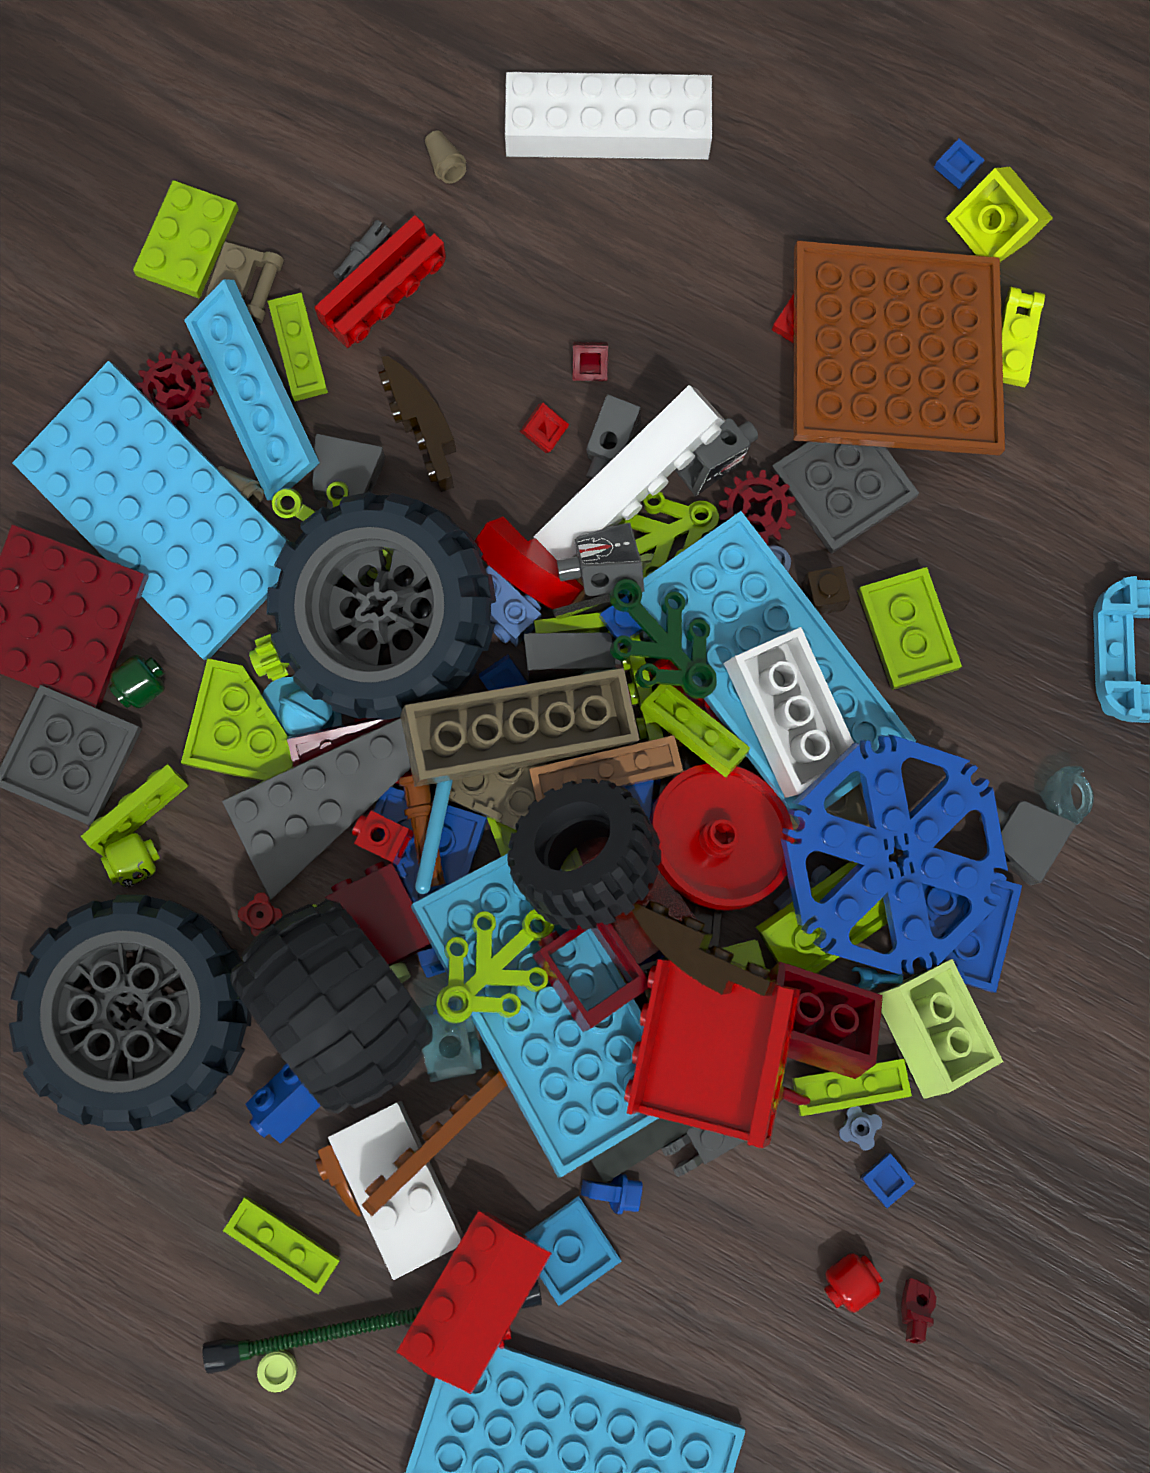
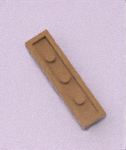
[529,735,683,802]

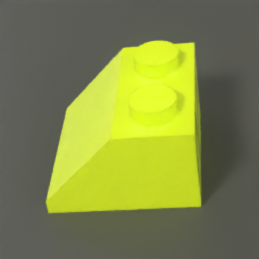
[946,167,1053,262]

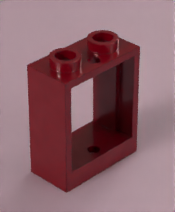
[532,922,648,1032]

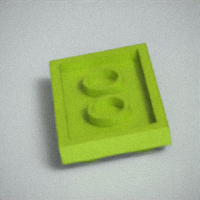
[133,180,239,299]
[857,567,962,690]

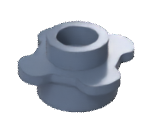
[839,1106,882,1150]

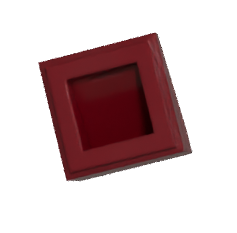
[573,342,608,381]

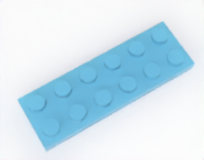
[185,279,319,500]

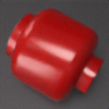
[824,1253,883,1313]

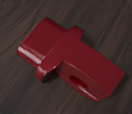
[901,1278,936,1344]

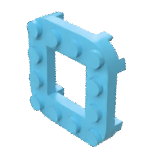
[1093,576,1150,723]

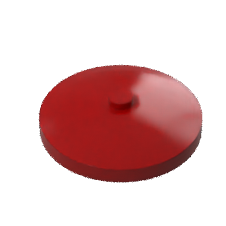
[649,763,795,910]

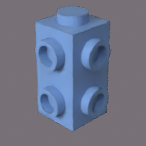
[485,566,541,647]

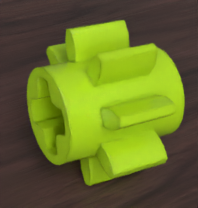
[249,634,290,681]

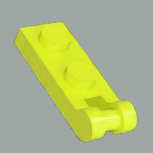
[1001,287,1045,387]

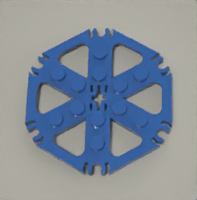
[781,734,1008,976]

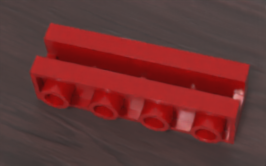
[314,215,446,349]

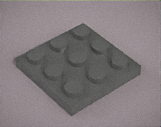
[771,442,919,554]
[0,685,142,826]

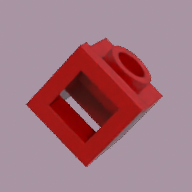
[352,811,413,865]

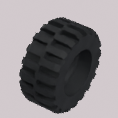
[507,779,662,930]

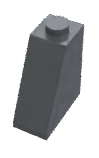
[524,633,621,684]

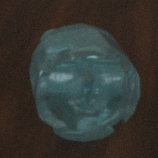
[420,999,482,1082]

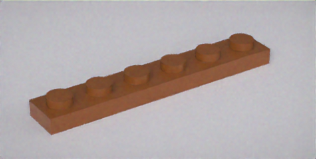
[361,1068,507,1216]

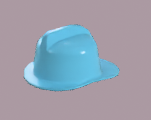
[262,677,342,736]

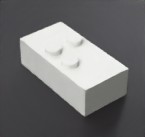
[724,627,854,798]
[328,1101,464,1280]

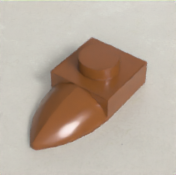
[315,1145,362,1217]

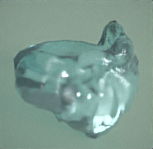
[1040,766,1094,825]

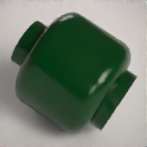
[109,655,165,708]

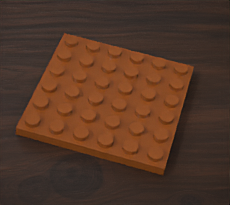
[794,241,1005,455]

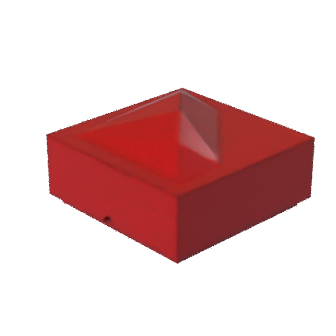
[519,403,569,453]

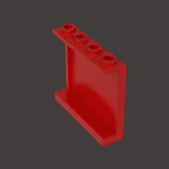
[624,959,801,1148]

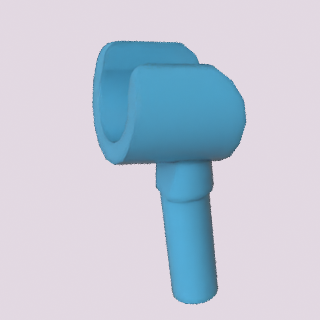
[852,967,903,990]

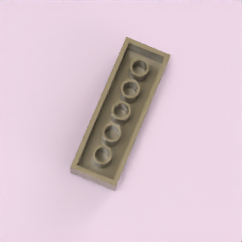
[400,668,640,787]

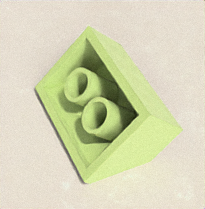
[878,959,1003,1099]

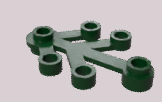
[610,579,717,699]

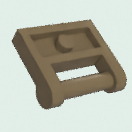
[204,242,284,324]

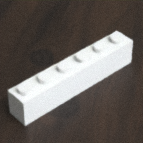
[533,385,726,560]

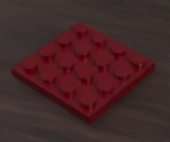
[0,525,149,709]

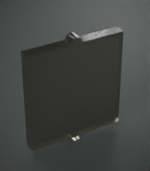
[553,594,612,619]

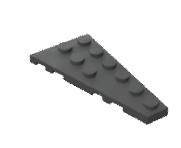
[222,717,411,900]

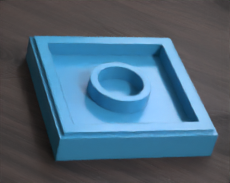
[524,1195,622,1306]

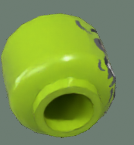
[101,833,160,888]

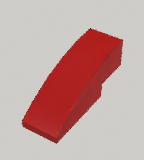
[475,516,584,614]

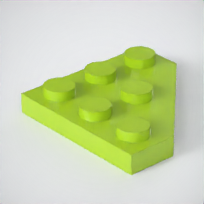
[181,658,293,782]

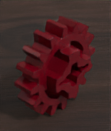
[134,350,214,427]
[719,470,796,545]

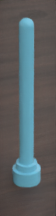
[415,780,453,894]

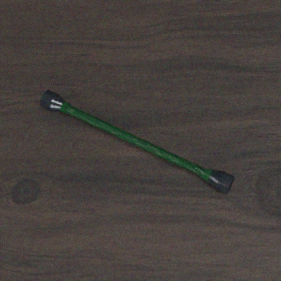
[202,1279,542,1374]

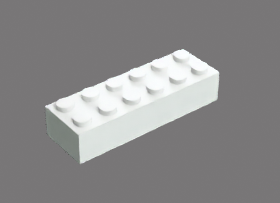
[505,72,712,159]

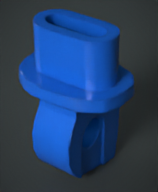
[581,1174,643,1215]

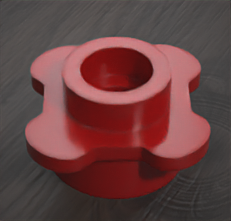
[238,893,283,937]

